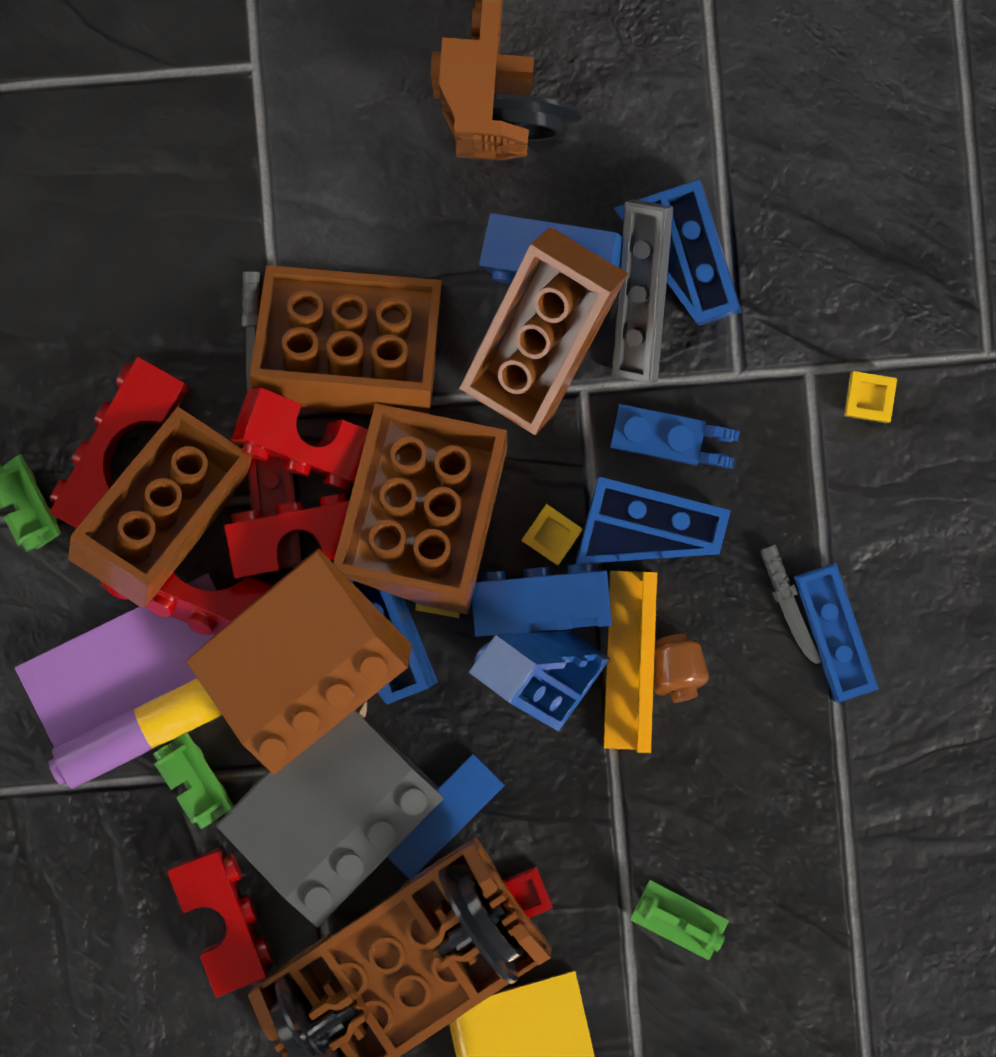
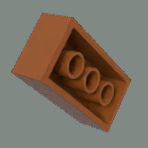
[459,226,628,435]
[68,407,252,609]

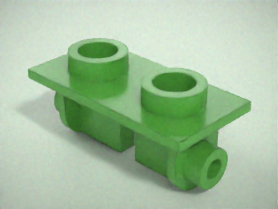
[0,454,61,552]
[153,732,234,829]
[630,880,729,960]

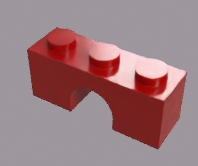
[230,388,368,492]
[224,493,350,578]
[167,846,274,998]

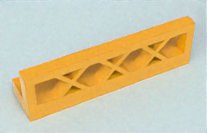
[603,571,657,753]

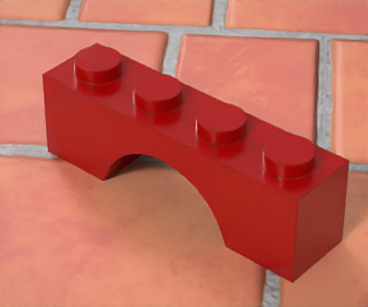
[49,357,190,528]
[101,572,273,635]

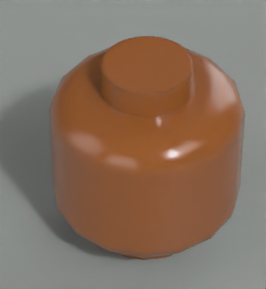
[653,634,709,703]

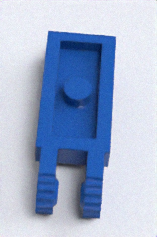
[610,404,740,469]

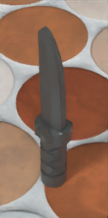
[242,272,260,391]
[759,544,821,664]

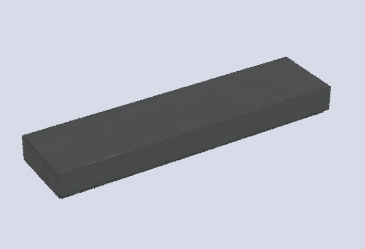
[611,199,673,384]

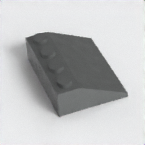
[216,710,444,928]

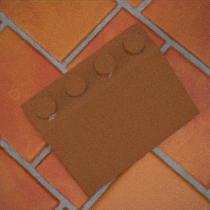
[249,265,442,415]
[333,403,507,615]
[186,549,412,775]

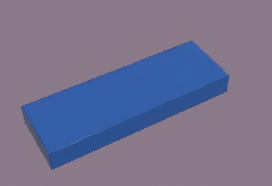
[792,563,879,703]
[387,753,505,879]

